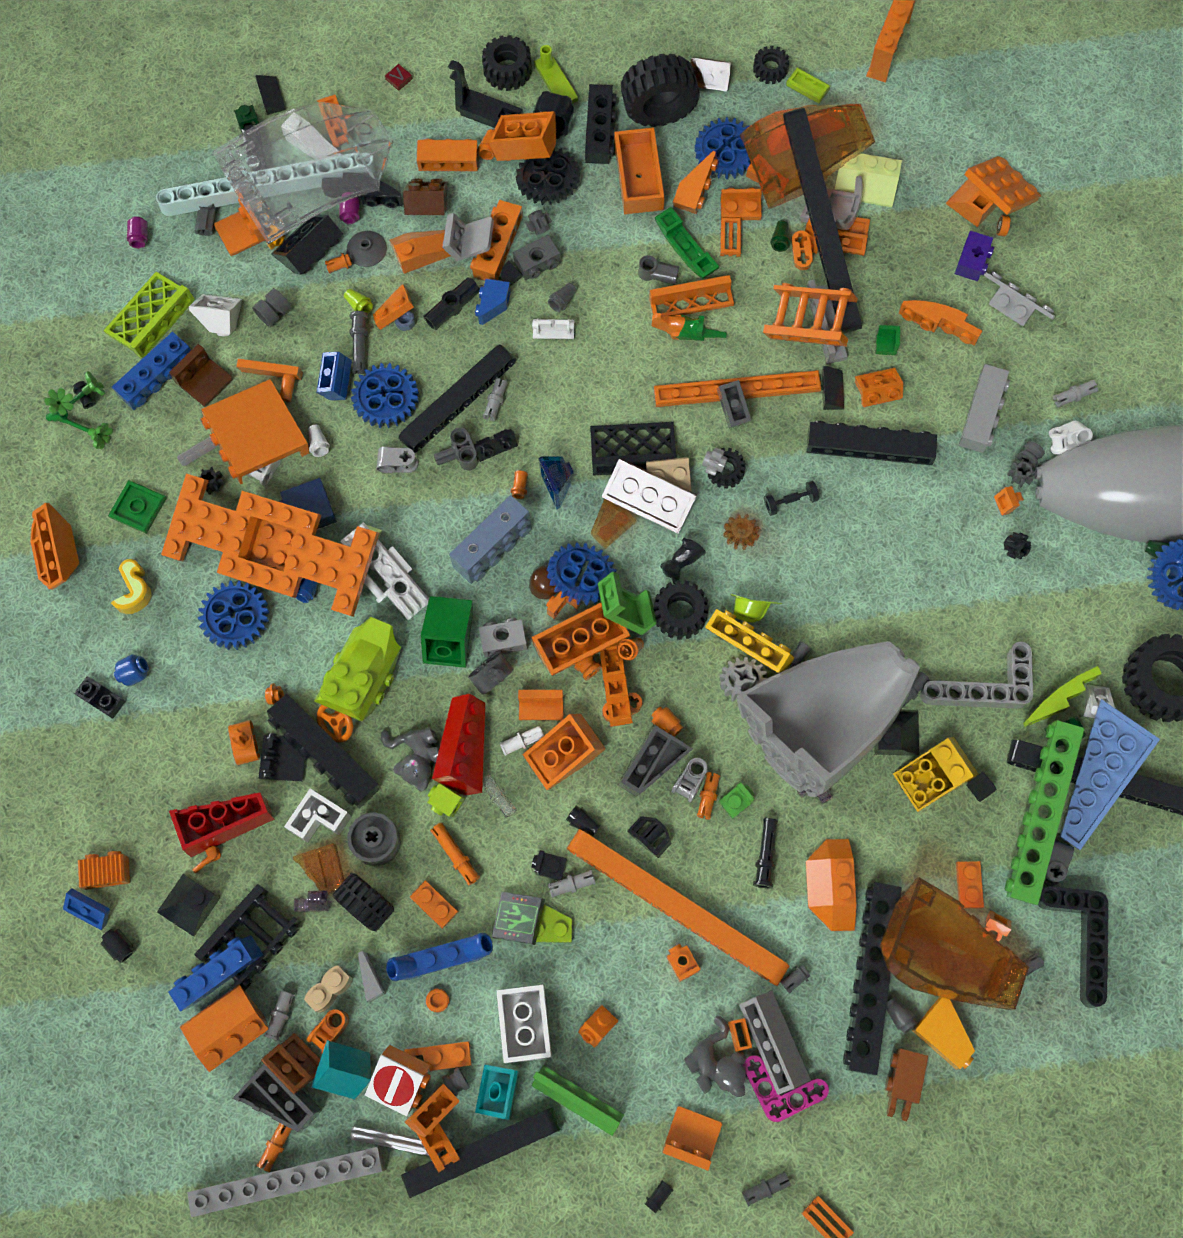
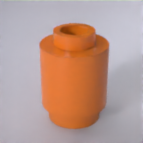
[651,706,684,737]

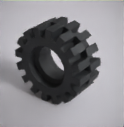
[753,46,789,84]
[708,448,746,489]

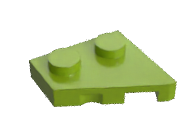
[536,904,572,943]

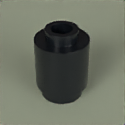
[101,928,135,963]

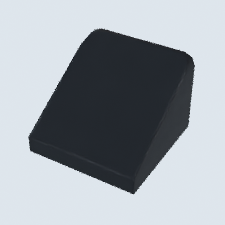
[966,772,997,802]

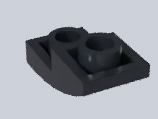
[74,676,126,719]

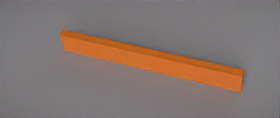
[654,370,821,407]

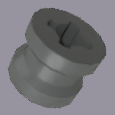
[1017,441,1045,468]
[442,1067,470,1097]

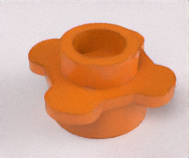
[265,683,284,705]

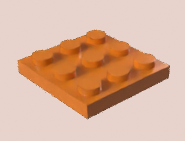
[964,156,1041,215]

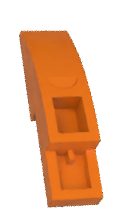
[899,300,982,346]

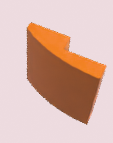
[837,217,870,256]

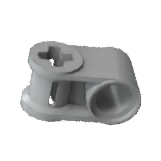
[376,447,418,473]
[671,758,707,803]

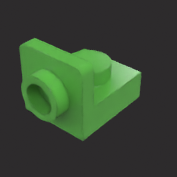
[718,782,755,819]

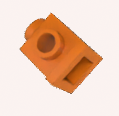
[666,944,701,982]

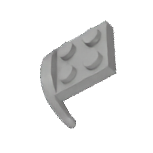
[800,176,863,230]

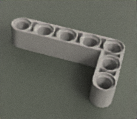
[920,642,1033,709]

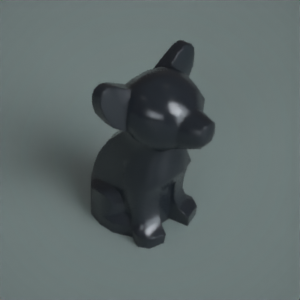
[660,538,706,584]

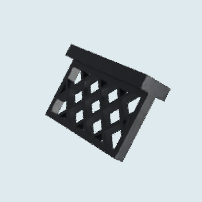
[590,422,677,476]

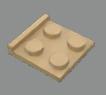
[646,457,692,492]

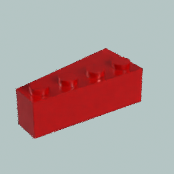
[432,694,485,796]
[169,792,275,857]

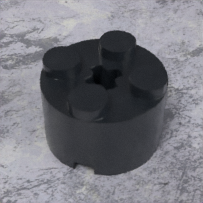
[533,91,574,139]

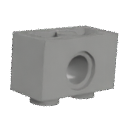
[479,618,527,657]

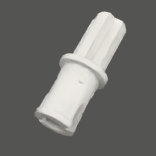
[500,726,544,756]

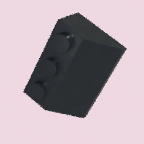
[271,214,343,275]

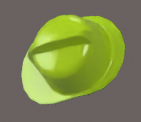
[730,594,783,623]

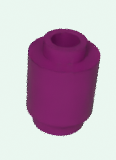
[339,192,360,224]
[127,216,148,248]

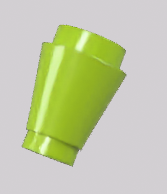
[344,288,373,314]

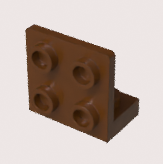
[169,344,233,407]

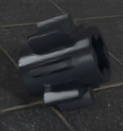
[200,467,225,495]
[1004,532,1031,559]

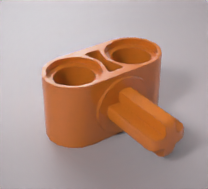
[228,720,260,765]

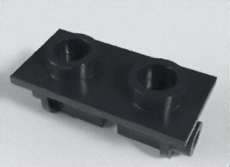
[473,429,518,462]

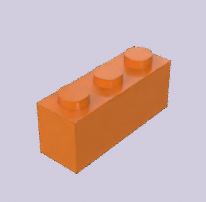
[416,139,479,171]

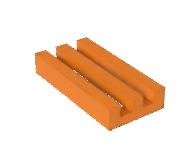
[720,217,741,257]
[801,1196,854,1238]

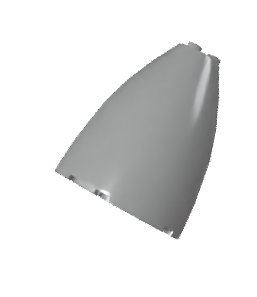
[1034,425,1183,543]
[737,641,920,797]

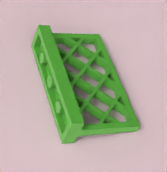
[531,1065,624,1136]

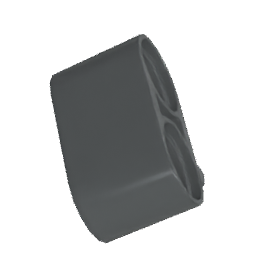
[434,428,478,471]
[468,651,514,695]

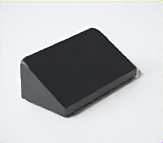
[255,75,286,115]
[821,366,844,410]

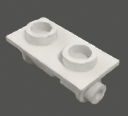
[532,318,574,339]

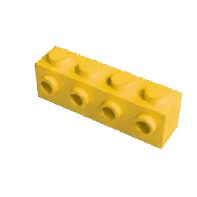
[705,609,795,673]

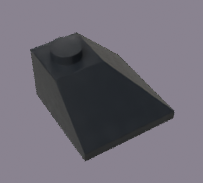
[874,711,920,756]
[157,874,220,937]

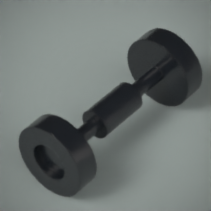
[764,480,819,516]

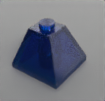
[538,456,574,509]

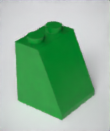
[421,596,473,668]

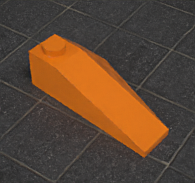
[389,230,451,274]

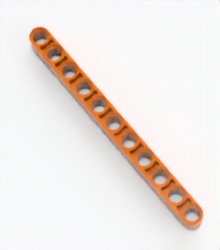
[566,829,790,986]

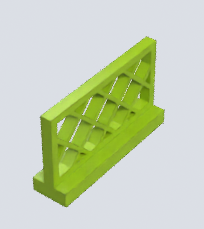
[103,272,195,359]

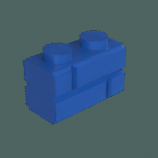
[316,352,352,400]

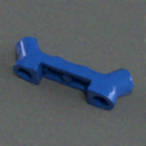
[386,933,493,981]

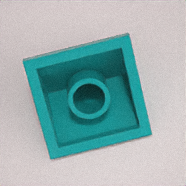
[311,1040,371,1100]
[475,1065,520,1120]

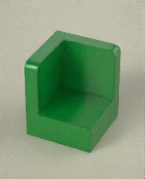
[875,325,900,355]

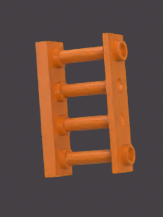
[763,283,858,347]

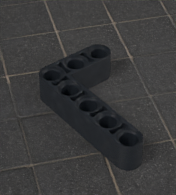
[1038,886,1108,1008]

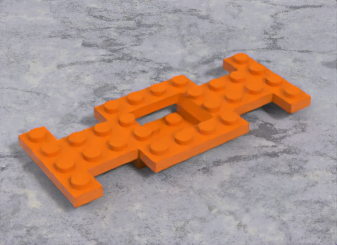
[161,473,380,617]

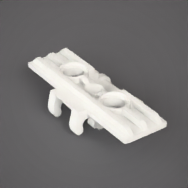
[340,522,429,620]

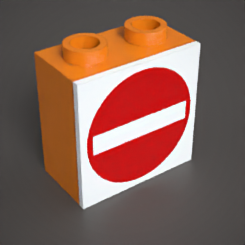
[365,1045,431,1116]

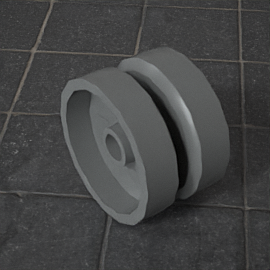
[347,812,401,867]

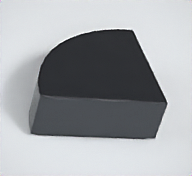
[501,261,522,286]

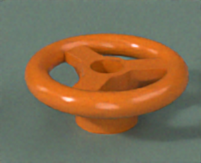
[317,705,353,743]

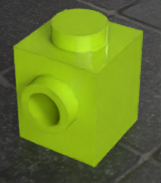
[427,783,466,817]

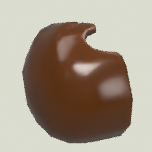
[529,565,558,599]

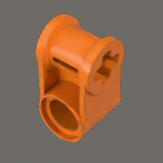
[306,1009,349,1053]

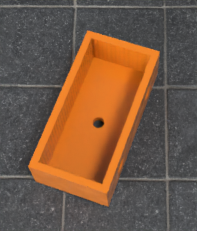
[614,127,664,215]

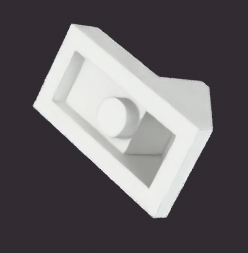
[1084,684,1115,718]

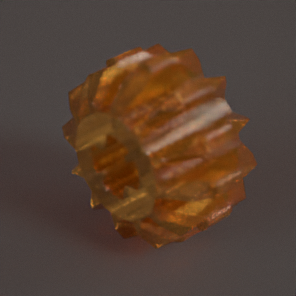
[723,513,760,550]

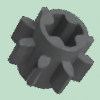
[525,209,552,235]
[1007,459,1036,488]

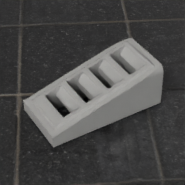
[358,951,386,1002]

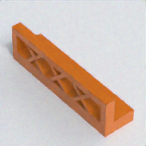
[649,275,734,316]

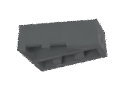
[617,725,693,797]

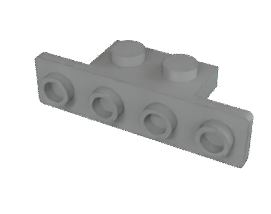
[984,271,1056,326]

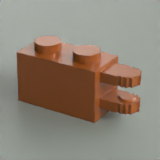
[885,1048,928,1121]

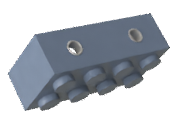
[449,495,531,584]

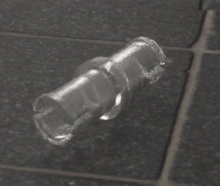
[483,774,517,818]

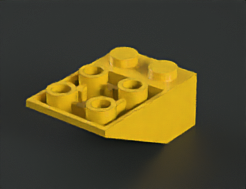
[893,737,979,812]

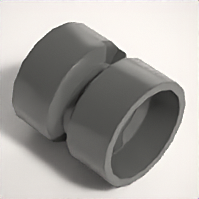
[252,288,292,327]

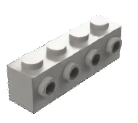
[958,364,1010,453]
[739,991,811,1095]

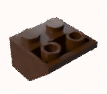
[403,178,448,215]

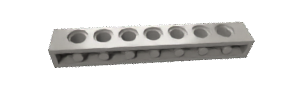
[187,1146,386,1217]

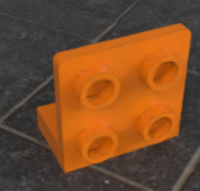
[214,196,266,256]
[662,1106,722,1171]

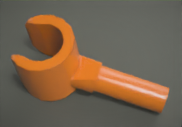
[192,846,221,873]

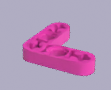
[744,1055,829,1122]

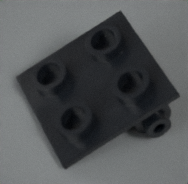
[258,733,305,782]

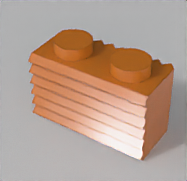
[78,851,130,890]

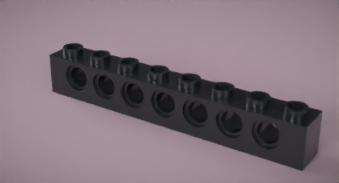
[843,882,902,1076]

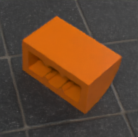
[405,1083,459,1137]

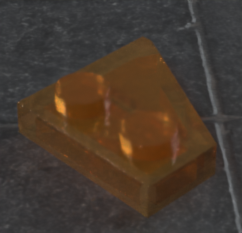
[293,843,345,894]

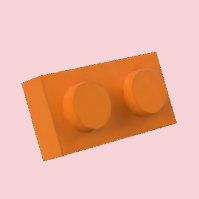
[956,861,984,908]
[410,880,458,929]

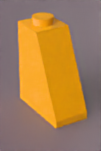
[912,994,975,1070]

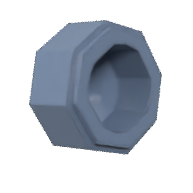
[395,311,415,331]

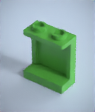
[598,571,657,635]

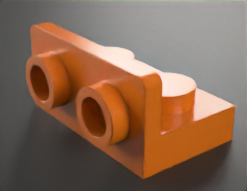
[720,188,762,220]
[855,368,903,407]

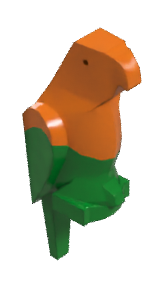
[651,313,727,341]

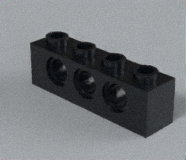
[585,84,616,164]

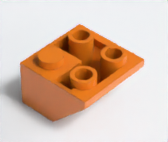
[946,179,997,228]

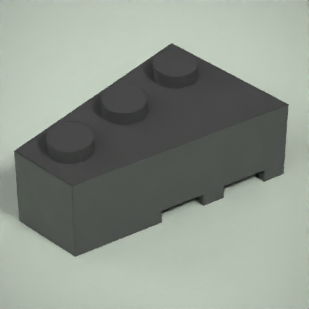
[232,1064,322,1132]

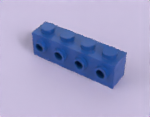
[112,331,191,410]
[168,936,263,1011]

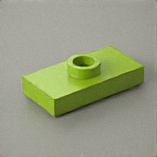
[786,68,830,104]

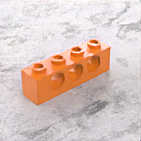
[470,200,523,281]

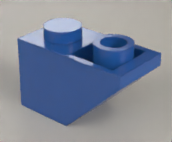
[475,279,511,325]

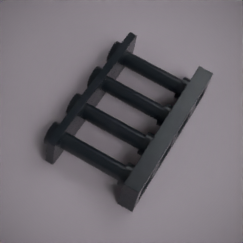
[194,884,301,990]

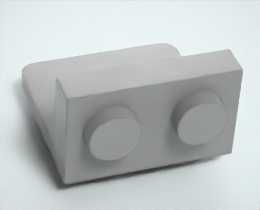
[442,213,494,261]

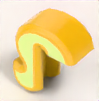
[111,559,152,614]

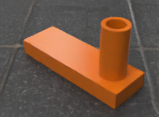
[236,359,303,402]

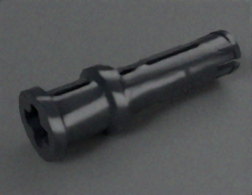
[753,818,778,889]

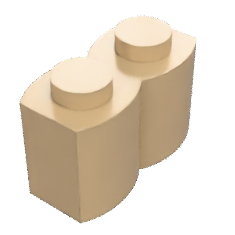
[304,965,353,1013]

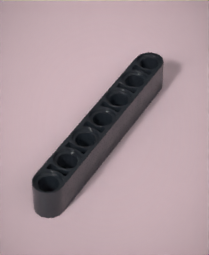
[398,344,516,453]
[401,1107,562,1198]

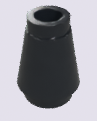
[566,805,600,836]

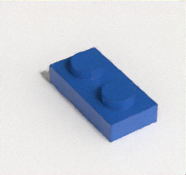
[63,888,110,930]

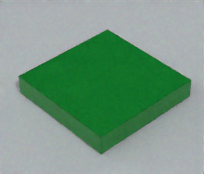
[108,480,167,534]

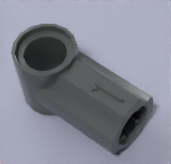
[194,193,218,236]
[638,255,679,285]

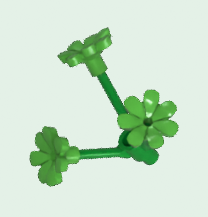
[44,371,113,449]

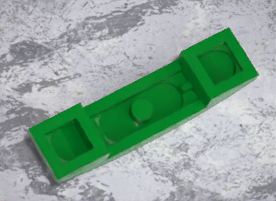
[655,207,719,279]

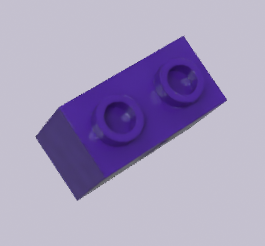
[954,231,994,282]

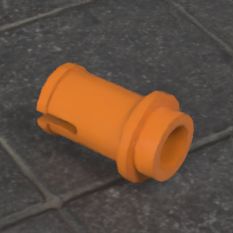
[325,253,352,274]
[510,471,528,499]

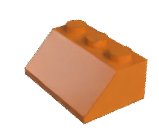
[489,111,556,161]
[180,984,269,1072]

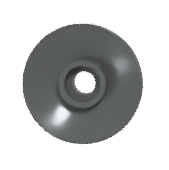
[347,231,387,267]

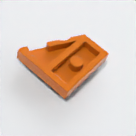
[373,284,414,330]

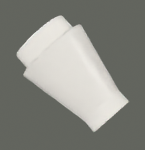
[308,425,330,457]

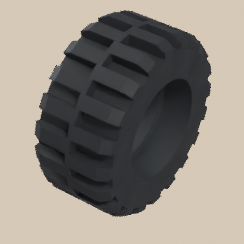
[620,53,700,127]
[1122,634,1183,722]

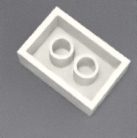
[496,985,552,1064]

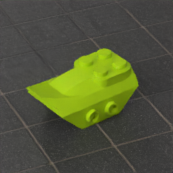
[314,617,401,721]

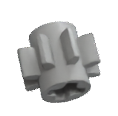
[702,448,728,476]

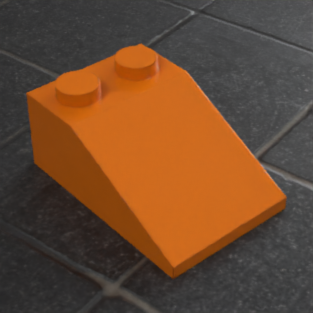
[522,714,606,790]

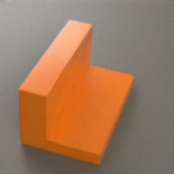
[518,690,563,720]

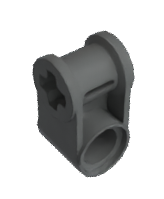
[1044,841,1074,886]

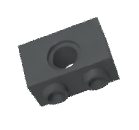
[513,235,561,281]
[716,380,752,429]

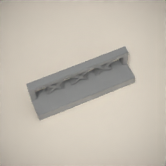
[807,280,848,364]

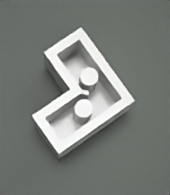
[284,789,352,843]

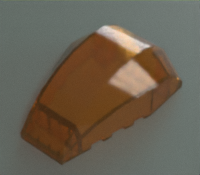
[740,104,875,209]
[880,877,1029,1010]

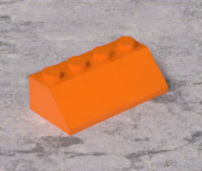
[532,603,630,676]

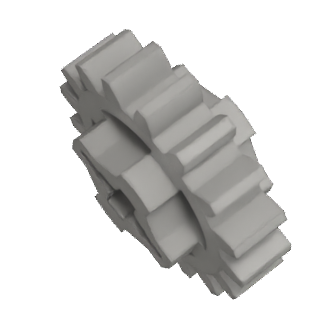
[720,657,767,702]

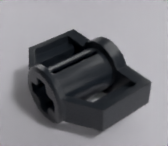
[627,816,672,858]

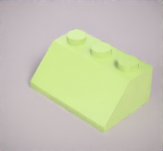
[834,150,902,207]

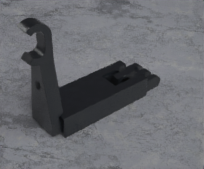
[448,60,524,128]

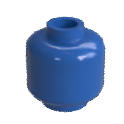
[114,654,149,686]

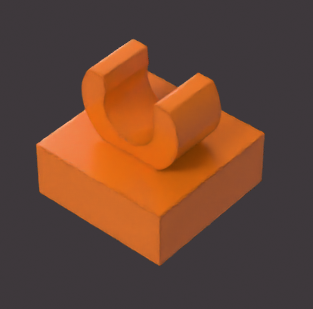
[994,486,1024,516]
[984,910,1012,942]

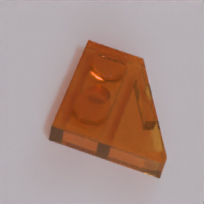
[591,499,636,549]

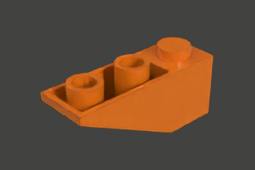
[673,151,719,214]

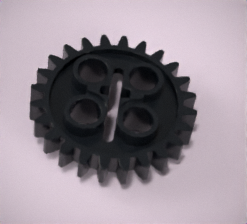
[516,148,580,205]

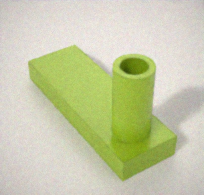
[534,45,578,104]

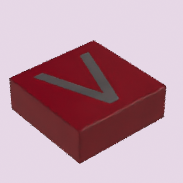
[385,64,413,91]

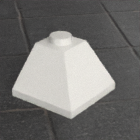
[189,294,242,336]

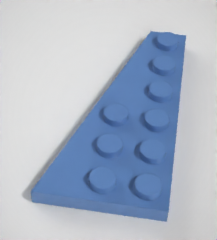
[1060,699,1160,850]

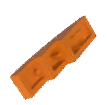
[600,642,633,727]

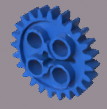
[694,117,759,179]
[351,363,419,428]
[1147,539,1183,610]
[547,542,617,606]
[198,581,270,650]

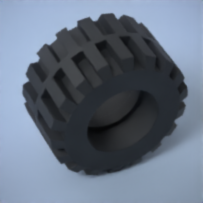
[482,35,532,91]
[654,580,709,640]
[333,873,395,932]

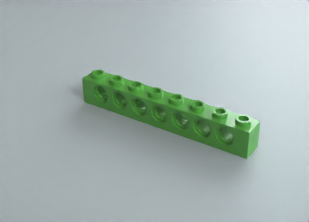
[1005,720,1084,905]

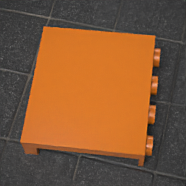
[201,379,309,485]

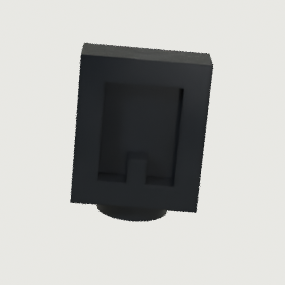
[531,850,567,881]

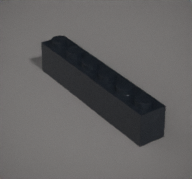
[806,421,937,465]
[267,694,379,809]

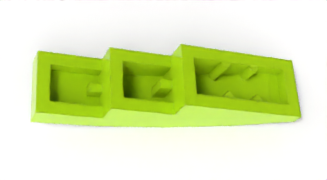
[1023,666,1102,727]

